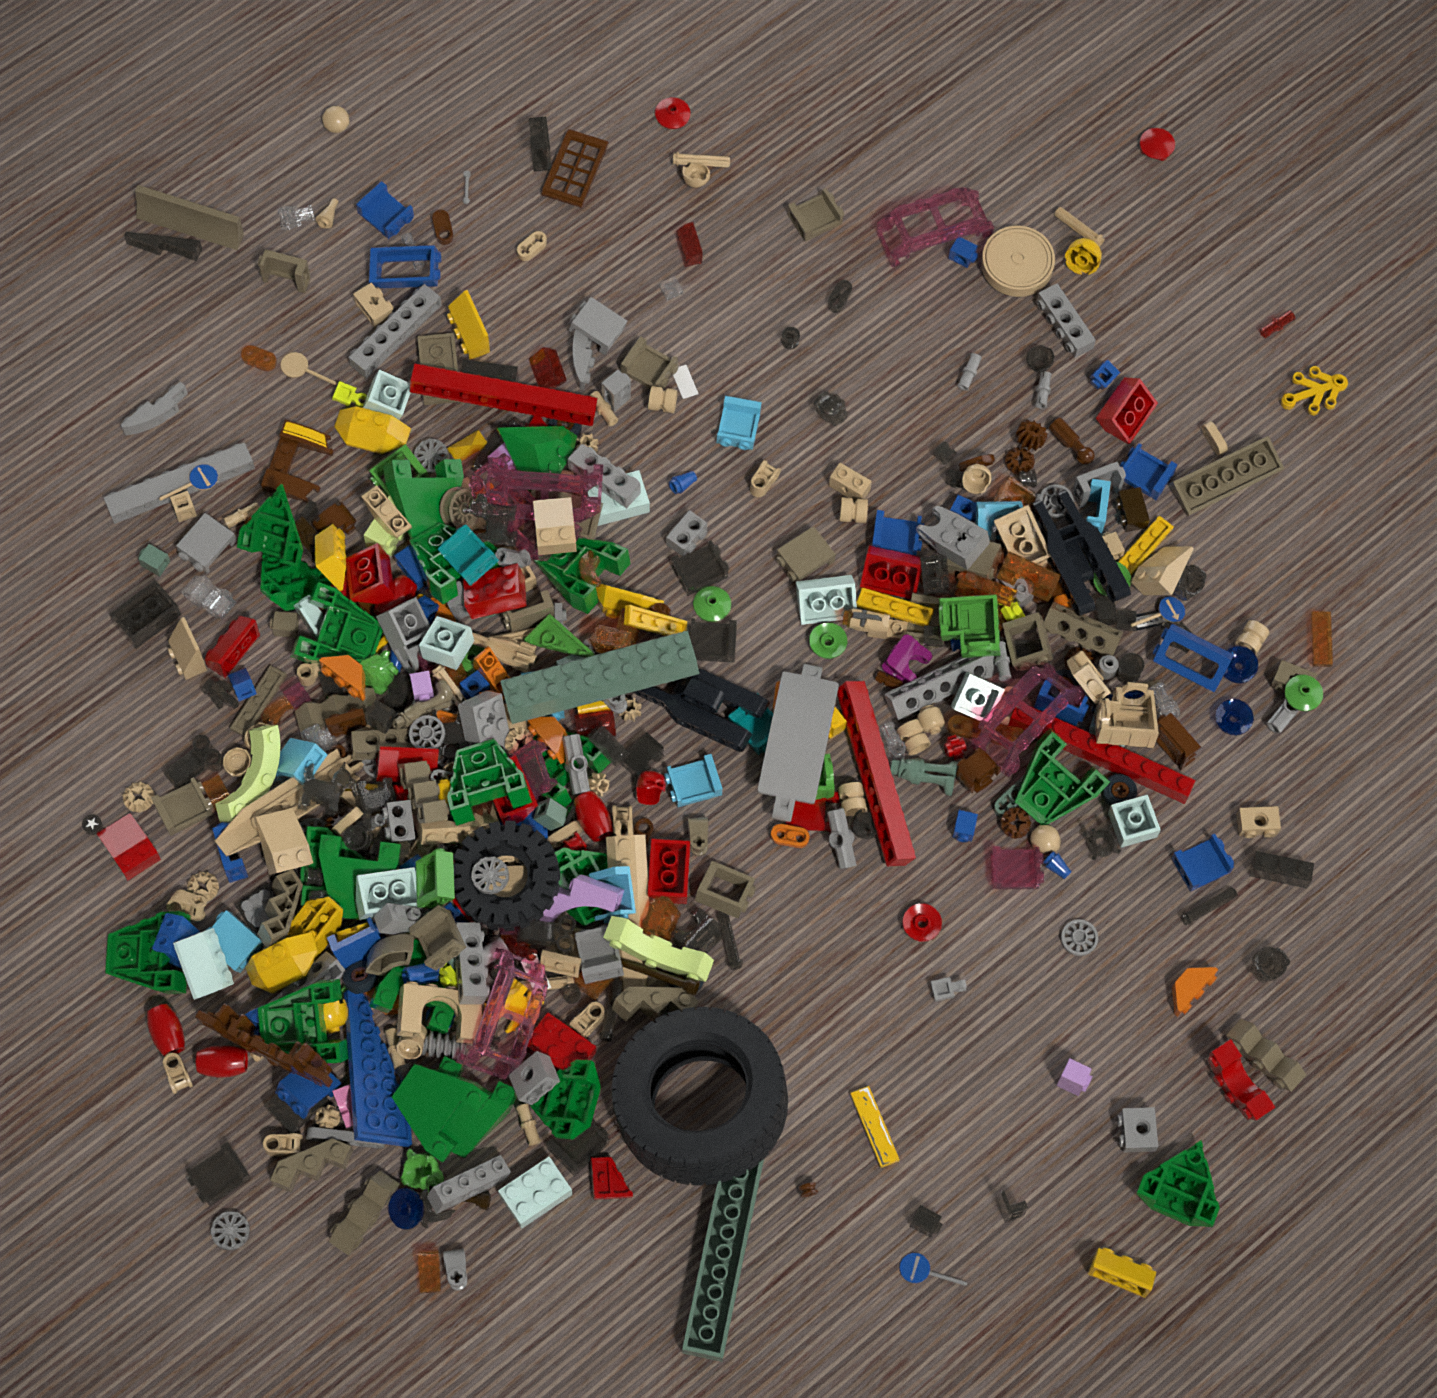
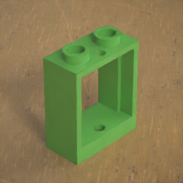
[369,444,430,498]
[415,849,455,909]

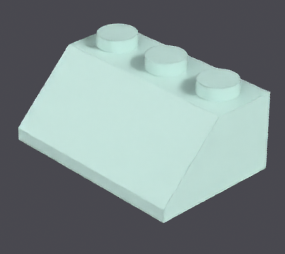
[796,575,857,625]
[356,867,417,920]
[173,928,234,1000]

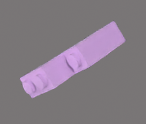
[538,874,624,928]

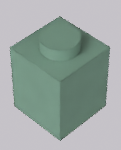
[138,544,170,577]
[533,798,567,831]

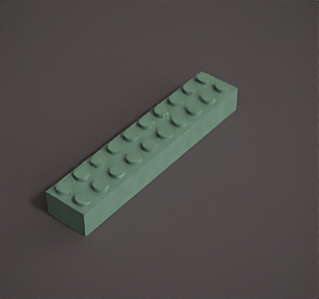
[501,630,699,724]
[682,1159,764,1362]

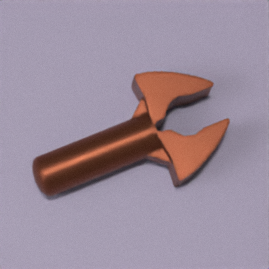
[472,800,492,816]

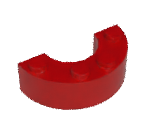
[1208,1039,1276,1121]

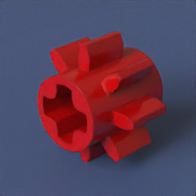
[943,735,967,760]

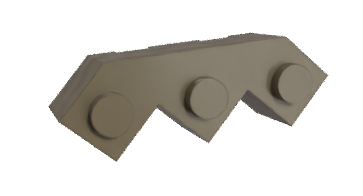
[294,688,380,733]
[398,761,449,823]
[257,869,303,948]
[612,986,699,1022]
[1226,1019,1306,1092]
[270,1139,353,1193]
[329,1171,400,1255]

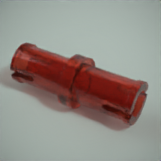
[1259,310,1296,339]
[505,938,537,961]

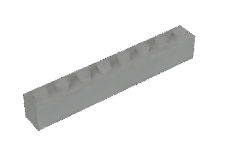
[103,442,255,524]

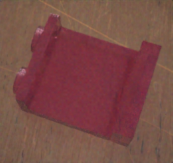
[508,740,558,800]
[991,846,1044,889]

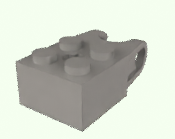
[916,506,990,570]
[376,597,433,673]
[458,691,509,756]

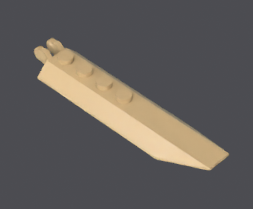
[215,749,364,857]
[606,819,651,991]

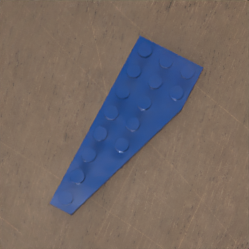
[344,990,412,1147]

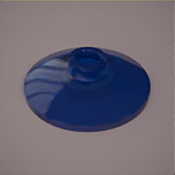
[1224,646,1259,684]
[1215,699,1254,736]
[388,1188,424,1230]

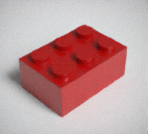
[463,563,527,619]
[524,1012,597,1072]

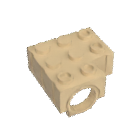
[1094,682,1159,748]

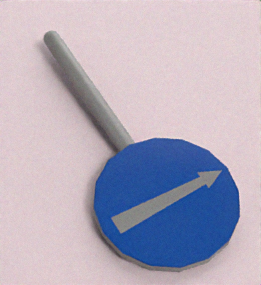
[900,1253,967,1286]

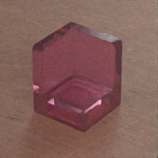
[283,682,312,711]

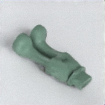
[891,758,958,796]

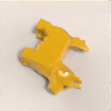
[481,977,544,1033]

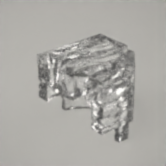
[300,723,337,752]

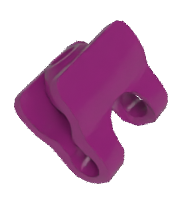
[881,634,933,684]

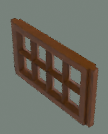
[541,129,609,208]

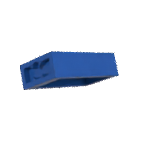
[369,245,441,289]
[1152,624,1234,692]

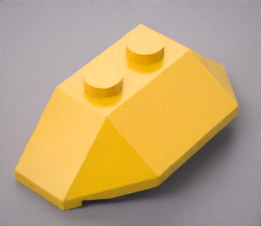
[334,406,411,454]
[590,581,664,619]
[286,897,343,960]
[245,932,319,993]

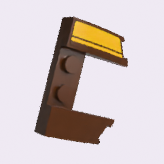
[261,420,333,503]

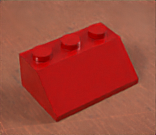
[1096,377,1158,444]
[346,543,395,604]
[860,545,924,599]
[205,616,260,679]
[376,746,439,784]
[492,756,538,825]
[648,839,690,904]

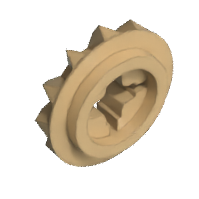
[505,728,535,759]
[123,781,154,812]
[187,871,219,902]

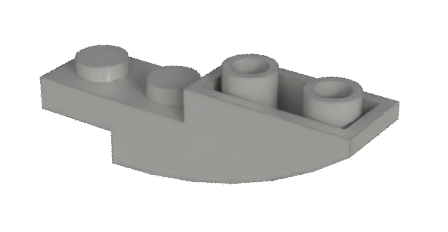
[573,329,595,390]
[121,382,188,436]

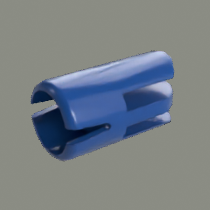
[402,963,440,985]

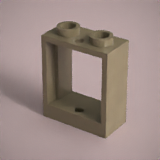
[1003,612,1053,671]
[695,861,756,919]

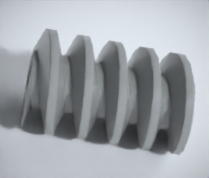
[423,1031,466,1063]

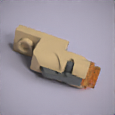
[842,608,908,641]

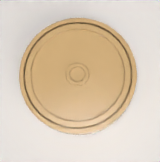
[981,226,1055,297]

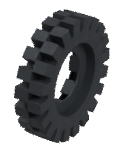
[453,821,561,931]

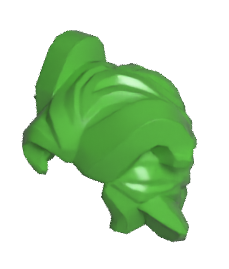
[360,650,399,694]
[401,1149,444,1193]

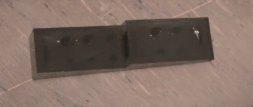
[124,232,202,261]

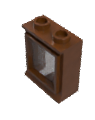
[1156,713,1201,771]

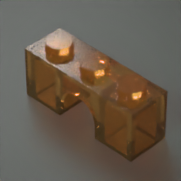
[997,551,1060,602]

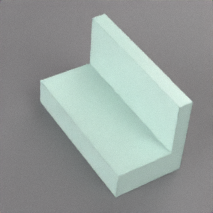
[293,595,324,638]

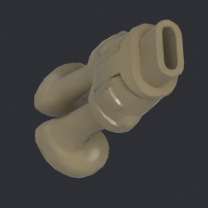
[392,679,454,730]

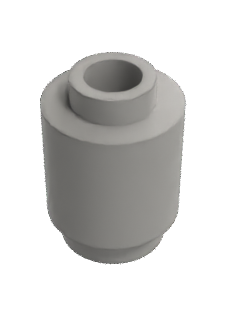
[1097,655,1119,680]

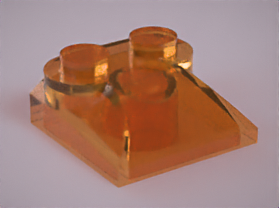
[992,476,1036,510]
[641,896,681,942]

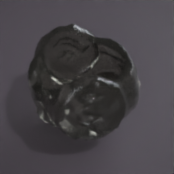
[814,391,849,427]
[1173,564,1207,601]
[1250,946,1290,983]

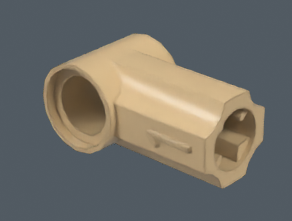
[297,663,323,686]

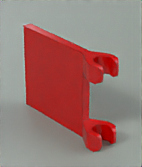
[786,792,839,832]

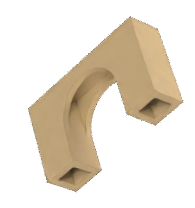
[412,802,500,845]
[396,982,482,1044]

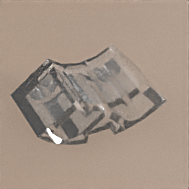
[181,575,237,620]

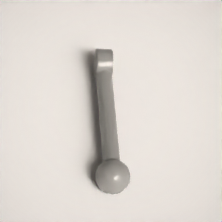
[463,170,471,204]

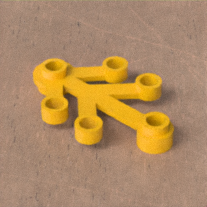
[1281,366,1348,416]

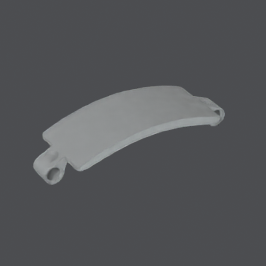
[758,664,839,822]

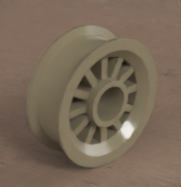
[440,487,482,528]

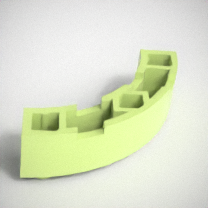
[215,725,280,822]
[603,916,714,982]

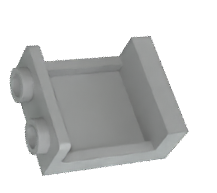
[569,297,628,355]
[1072,462,1126,508]
[176,513,237,574]
[575,925,624,984]

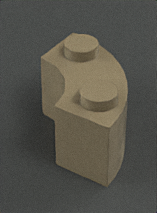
[365,933,414,976]

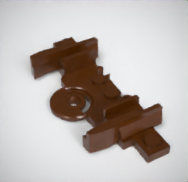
[195,1004,333,1088]

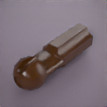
[1049,417,1095,465]

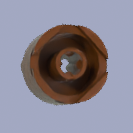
[313,502,357,535]
[956,748,1001,794]

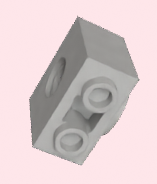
[509,1051,560,1105]
[1117,1107,1158,1153]

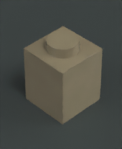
[270,611,299,638]

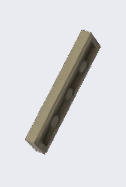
[230,665,287,737]

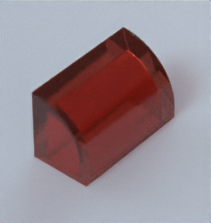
[675,222,703,267]
[529,347,567,389]
[575,710,616,741]

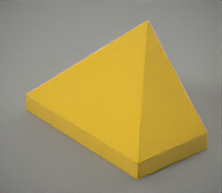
[447,430,488,461]

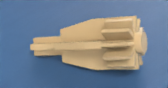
[472,632,537,672]

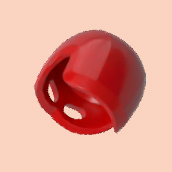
[636,771,666,805]

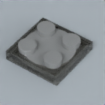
[234,883,276,934]

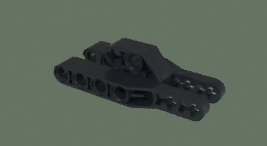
[1030,489,1131,616]
[632,669,769,752]

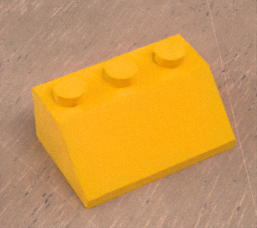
[446,290,490,360]
[315,524,346,591]
[1088,1248,1156,1298]

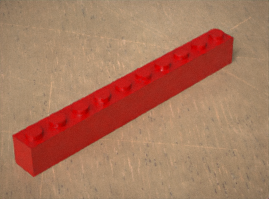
[410,364,598,426]
[837,681,916,867]
[1008,701,1196,804]

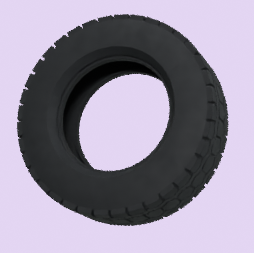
[612,1007,788,1185]

